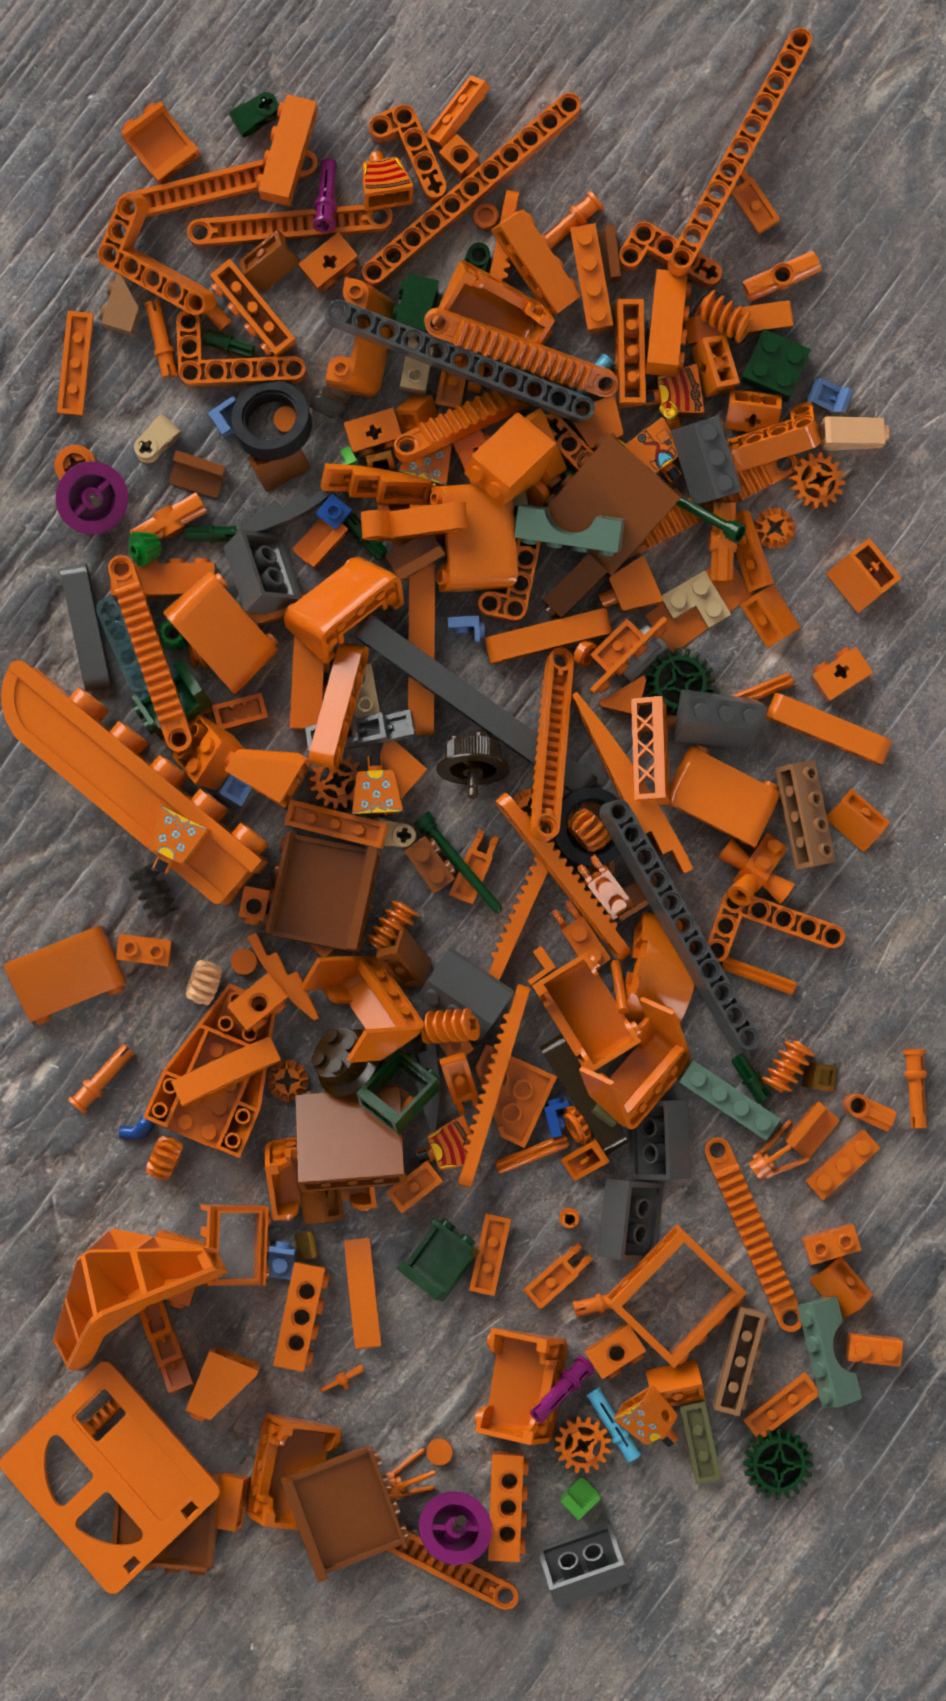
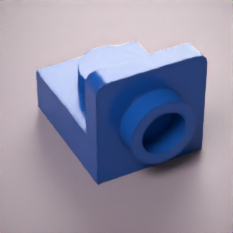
[316,494,353,530]
[543,1097,570,1138]

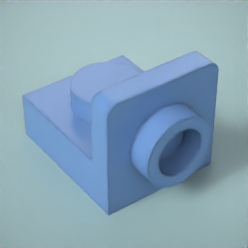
[448,615,485,644]
[267,1241,297,1280]

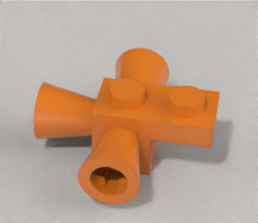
[717,832,795,906]

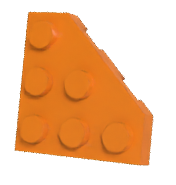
[475,1044,557,1148]

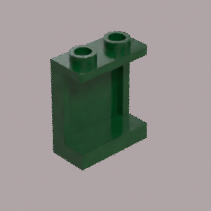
[131,659,213,740]
[396,1218,480,1302]

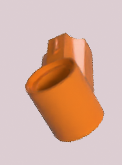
[842,1093,897,1132]

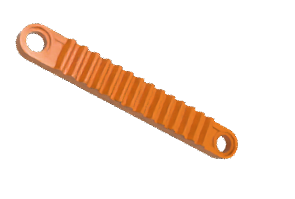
[116,150,318,218]
[468,190,520,393]
[187,205,393,247]
[424,308,619,397]
[394,372,569,462]
[627,454,797,560]
[108,555,193,753]
[530,647,574,842]
[495,793,632,961]
[488,806,577,980]
[458,984,530,1188]
[704,1137,802,1332]
[387,1528,519,1610]

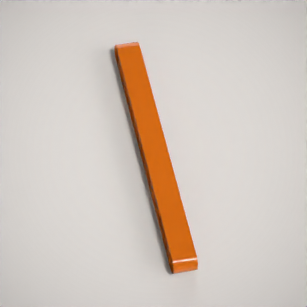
[668,27,812,277]
[362,92,581,289]

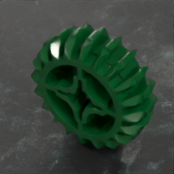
[645,648,715,716]
[743,1428,814,1500]

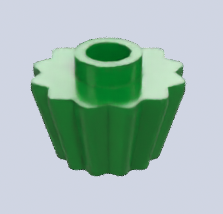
[128,532,162,567]
[157,618,189,652]

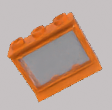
[200,1204,271,1286]

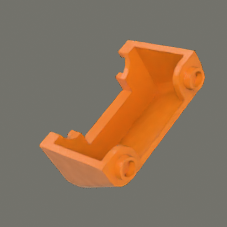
[432,260,555,371]
[325,277,395,398]
[430,484,518,592]
[284,556,404,664]
[163,571,279,695]
[664,744,781,850]
[224,749,311,809]
[3,926,128,1026]
[532,952,642,1072]
[265,1137,377,1221]
[474,1328,568,1445]
[246,1413,342,1530]

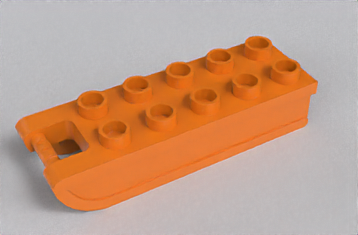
[1,660,270,905]

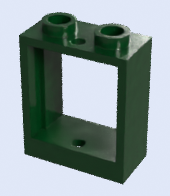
[356,1049,440,1134]

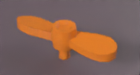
[319,1365,365,1393]

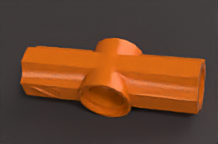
[742,250,822,303]
[129,492,208,540]
[708,500,737,581]

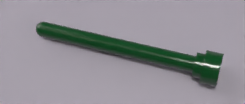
[676,497,746,544]
[414,811,502,913]

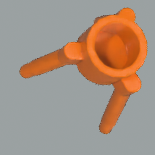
[748,1120,810,1180]
[386,1448,437,1500]

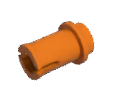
[559,1207,580,1228]

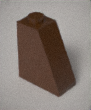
[543,553,607,619]

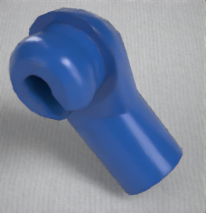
[119,1114,155,1140]

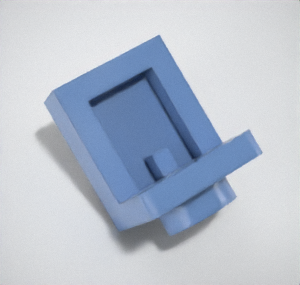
[807,378,853,414]

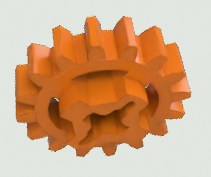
[788,452,845,509]
[309,755,360,810]
[554,1415,611,1474]

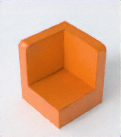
[395,395,438,433]

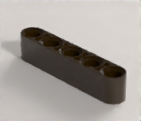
[539,1034,629,1155]

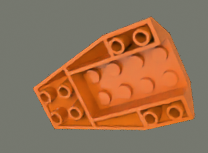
[143,983,275,1158]

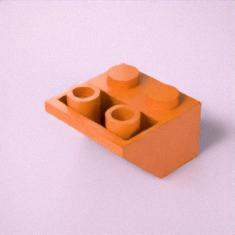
[825,538,902,614]
[172,714,245,791]

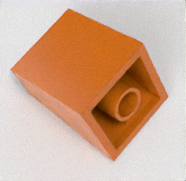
[464,412,556,506]
[186,1345,262,1422]

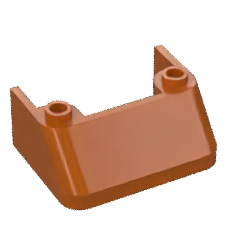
[300,955,424,1063]
[579,997,691,1129]

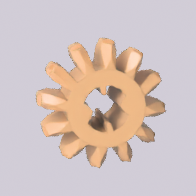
[185,960,222,1005]

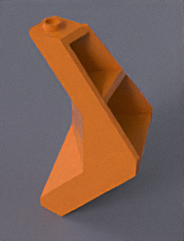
[53,1228,228,1371]

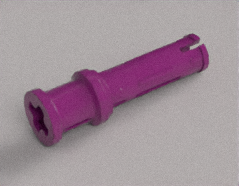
[313,158,337,233]
[530,1356,595,1423]

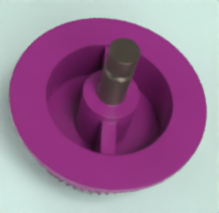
[55,461,128,534]
[419,1491,492,1565]

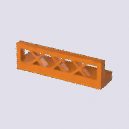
[631,696,670,805]

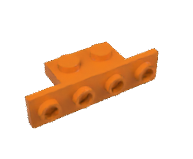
[590,616,668,696]

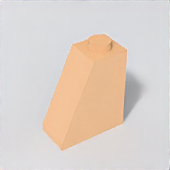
[820,416,889,451]

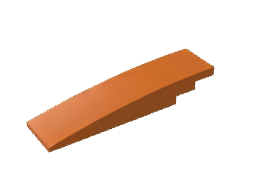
[571,692,693,875]

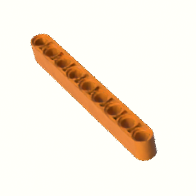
[408,504,436,736]

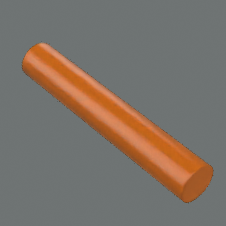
[610,960,628,1014]

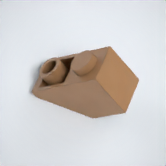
[99,274,141,337]

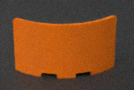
[624,911,701,1024]

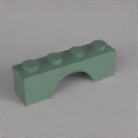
[514,504,625,556]
[677,1060,780,1140]
[797,1296,862,1408]

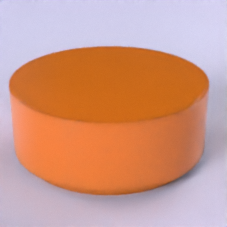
[473,203,499,231]
[273,406,296,433]
[526,481,550,507]
[573,640,597,667]
[231,949,257,975]
[426,1438,453,1466]

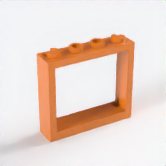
[604,1224,747,1368]

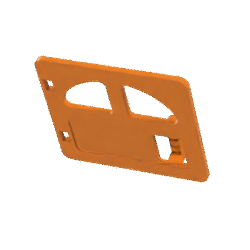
[0,1361,221,1594]

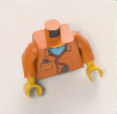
[619,401,682,483]

